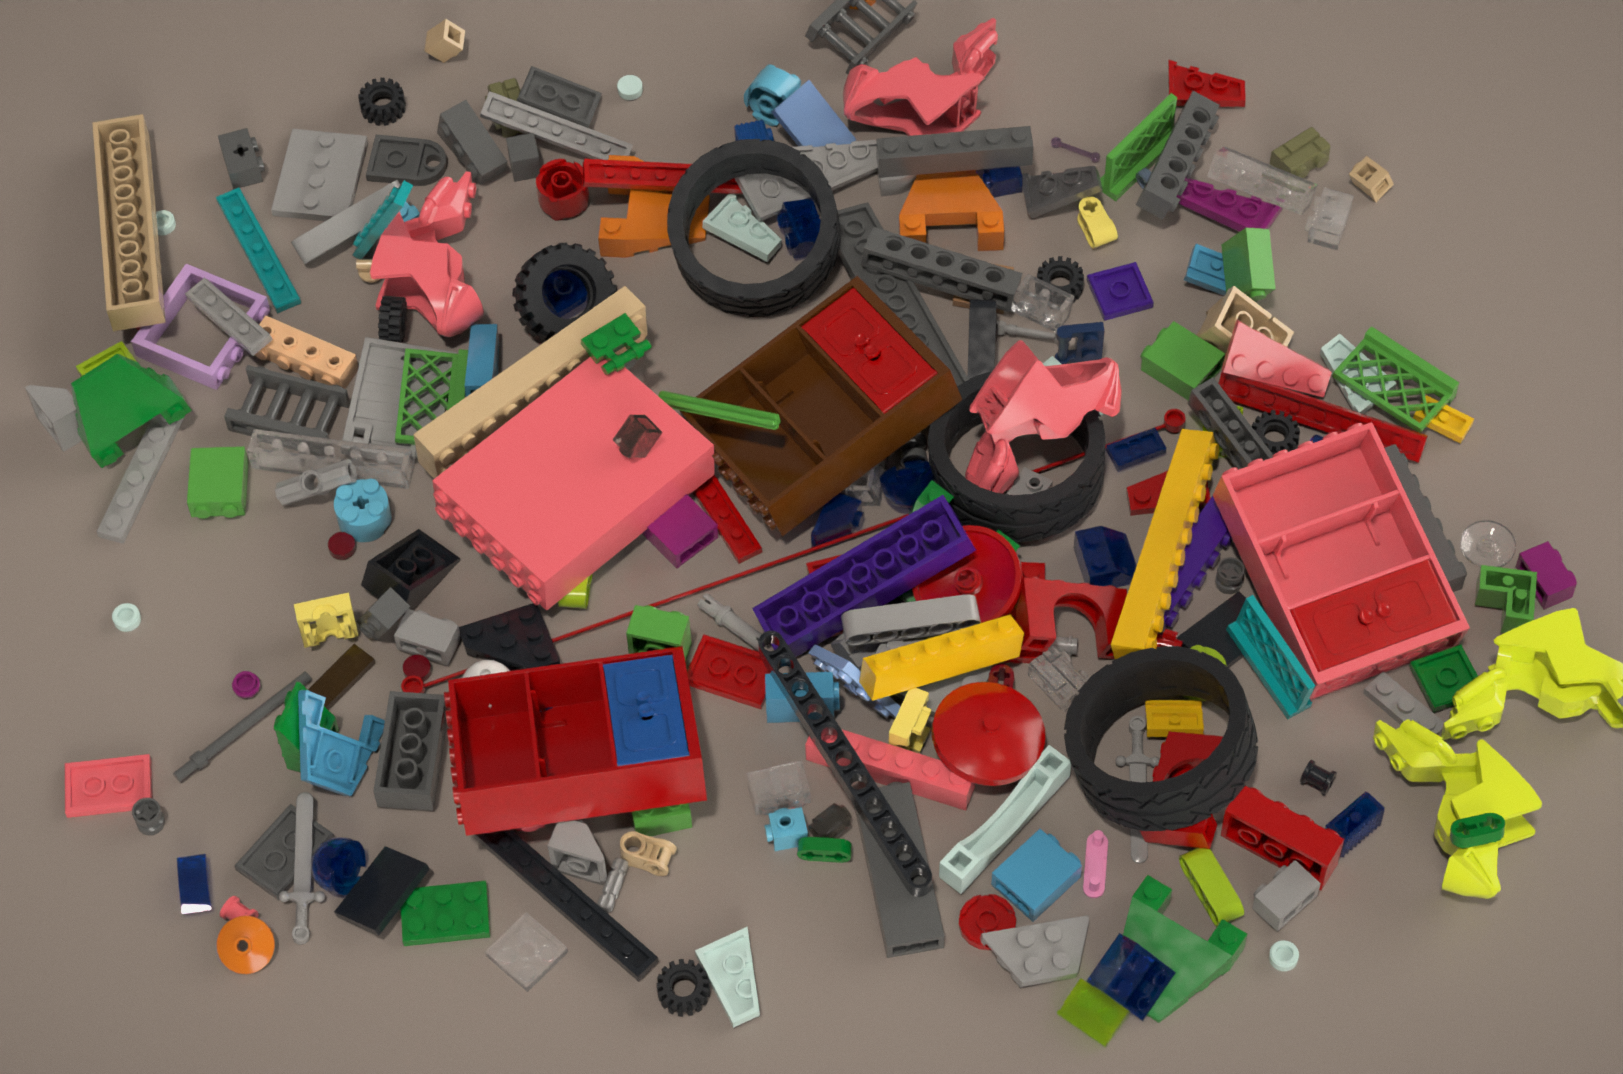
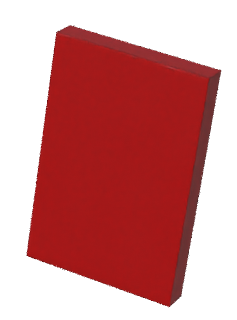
[687,634,770,709]

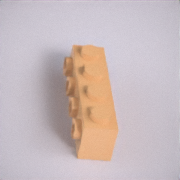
[255,315,359,389]

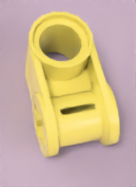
[1077,196,1118,248]

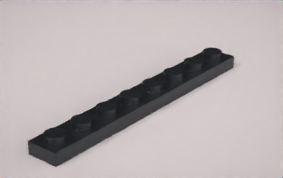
[475,829,659,982]

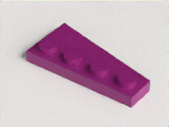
[1176,178,1284,232]

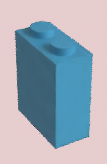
[765,672,840,723]
[991,829,1082,922]

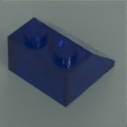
[542,270,587,318]
[1073,526,1137,588]

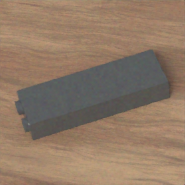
[854,782,944,958]

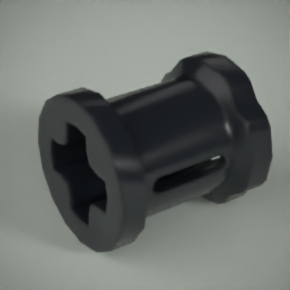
[1300,759,1337,795]

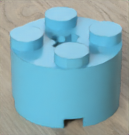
[744,64,801,126]
[334,478,392,543]

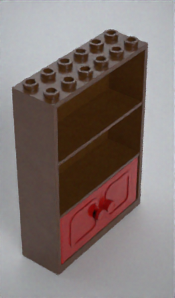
[679,276,962,537]

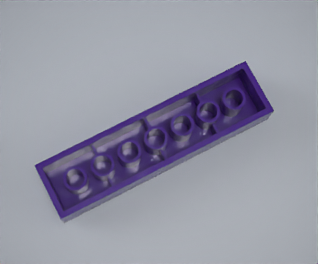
[752,495,976,657]

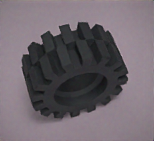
[358,78,406,126]
[1036,256,1084,307]
[378,296,407,343]
[1252,410,1300,455]
[656,959,710,1017]

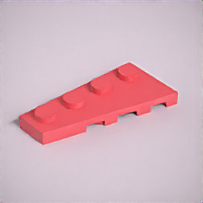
[1221,320,1332,397]

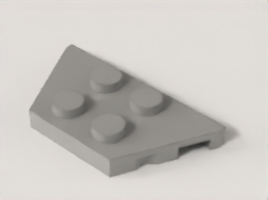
[980,915,1089,987]

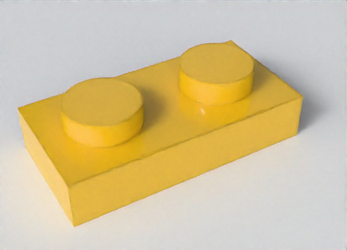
[1413,395,1474,444]

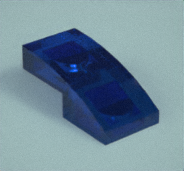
[177,854,212,915]

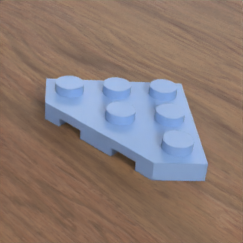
[809,644,901,718]

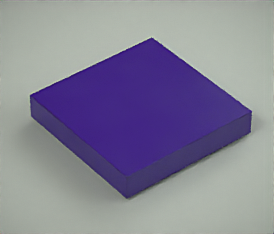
[1086,262,1154,321]

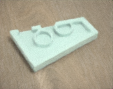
[702,194,782,262]
[1320,334,1397,414]
[695,927,760,1028]

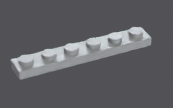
[480,91,633,160]
[97,413,184,544]

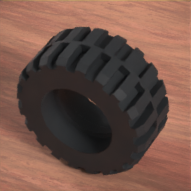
[512,242,617,342]

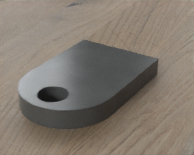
[366,134,447,186]

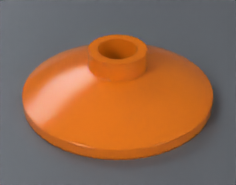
[217,916,275,974]

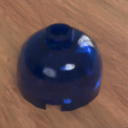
[880,460,934,510]
[311,837,366,895]

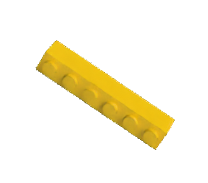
[859,615,1024,701]

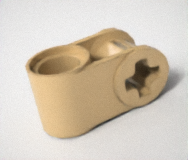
[620,831,677,876]

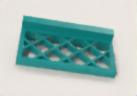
[1226,595,1316,720]

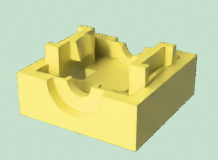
[294,592,359,648]
[889,688,931,754]

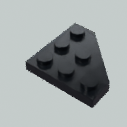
[459,603,561,669]

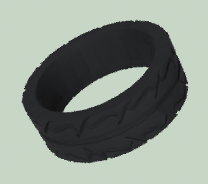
[667,139,840,317]
[928,371,1106,542]
[1064,646,1258,831]

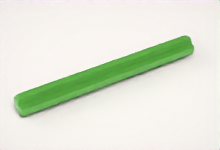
[658,391,781,430]

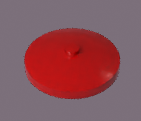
[912,525,1023,623]
[931,682,1046,786]

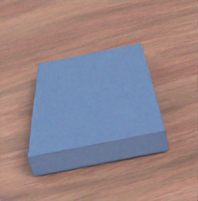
[771,80,856,147]

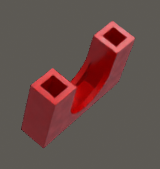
[1015,577,1127,659]
[1140,731,1223,849]

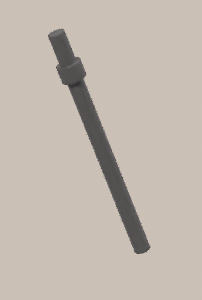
[173,671,312,782]

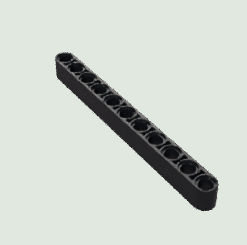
[758,630,932,897]

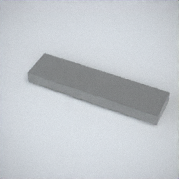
[185,277,273,356]

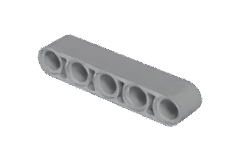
[291,180,411,265]
[841,595,981,646]

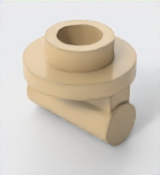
[356,259,380,283]

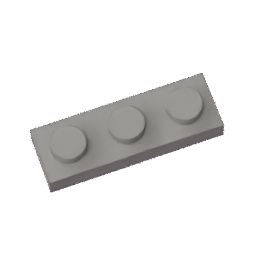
[1363,671,1444,735]

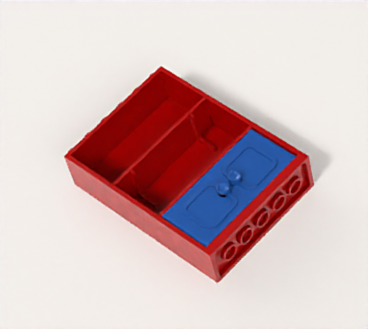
[444,646,707,836]

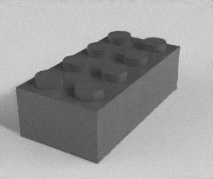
[373,691,449,811]

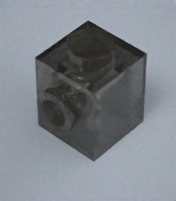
[613,415,663,458]

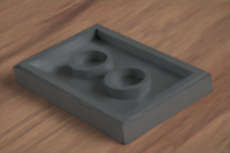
[517,66,602,128]
[234,804,335,901]

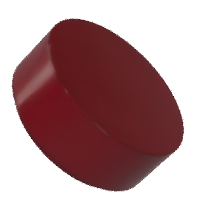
[328,532,356,560]
[403,654,431,682]

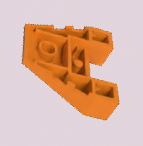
[598,155,710,258]
[899,170,1004,251]

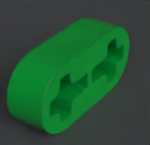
[1450,813,1505,848]
[797,837,852,863]

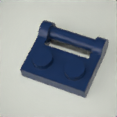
[1055,322,1105,364]

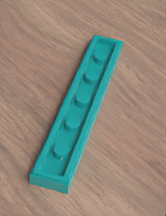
[216,187,301,314]

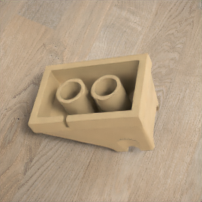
[1196,286,1294,356]

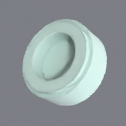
[617,75,643,100]
[156,210,176,235]
[112,603,141,632]
[1269,940,1299,971]

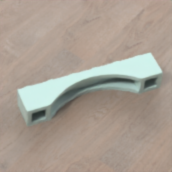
[939,745,1071,894]

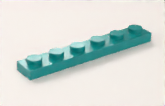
[352,180,413,259]

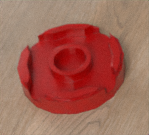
[959,894,1016,950]

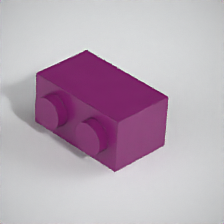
[1515,541,1577,610]

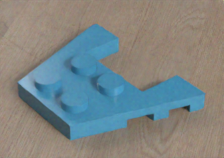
[298,690,385,796]

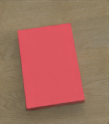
[65,754,152,818]

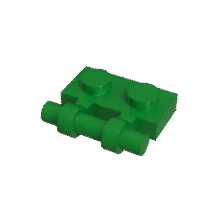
[581,313,652,375]

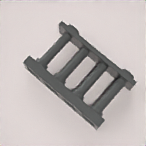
[805,0,918,74]
[224,365,350,456]

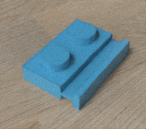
[1184,244,1226,296]

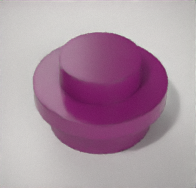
[232,671,260,698]

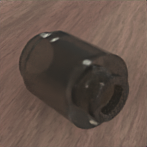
[808,803,852,838]

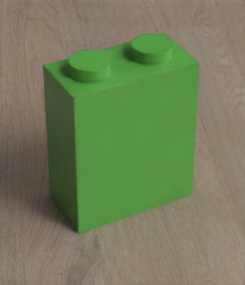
[1221,228,1276,302]
[1140,321,1225,401]
[187,446,249,519]

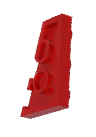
[1168,60,1246,107]
[1126,471,1211,516]

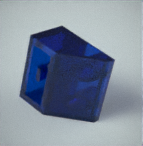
[1086,933,1176,1021]

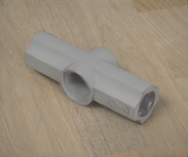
[275,459,358,506]

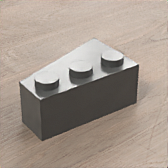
[437,100,508,185]

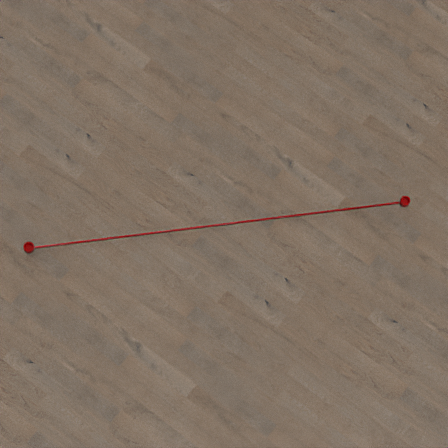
[401,409,1186,693]

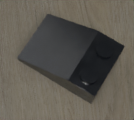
[361,529,460,615]

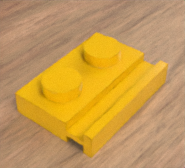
[1145,700,1204,737]

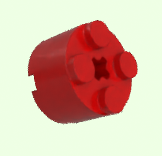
[536,159,589,221]

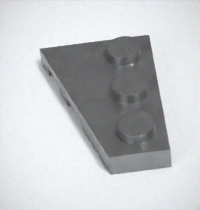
[1020,166,1103,218]

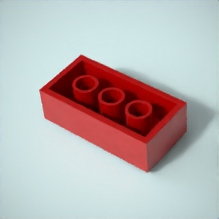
[1220,786,1344,891]

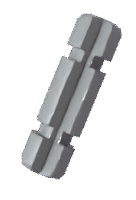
[597,858,629,913]

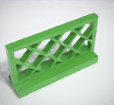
[1100,93,1177,201]
[1332,326,1459,433]
[395,348,468,445]

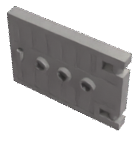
[341,337,457,463]

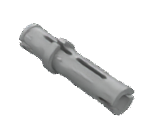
[697,593,771,652]

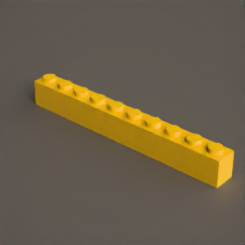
[1111,429,1219,660]

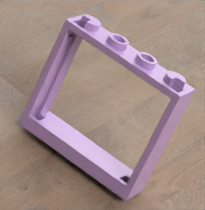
[131,264,270,390]

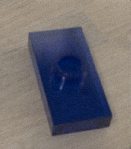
[1106,427,1167,471]

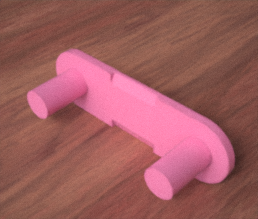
[1083,830,1108,898]

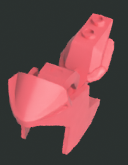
[843,18,998,136]
[370,172,484,337]
[965,340,1122,494]

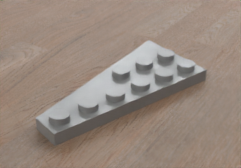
[735,140,878,222]

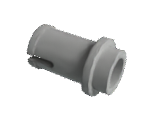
[1043,635,1078,657]

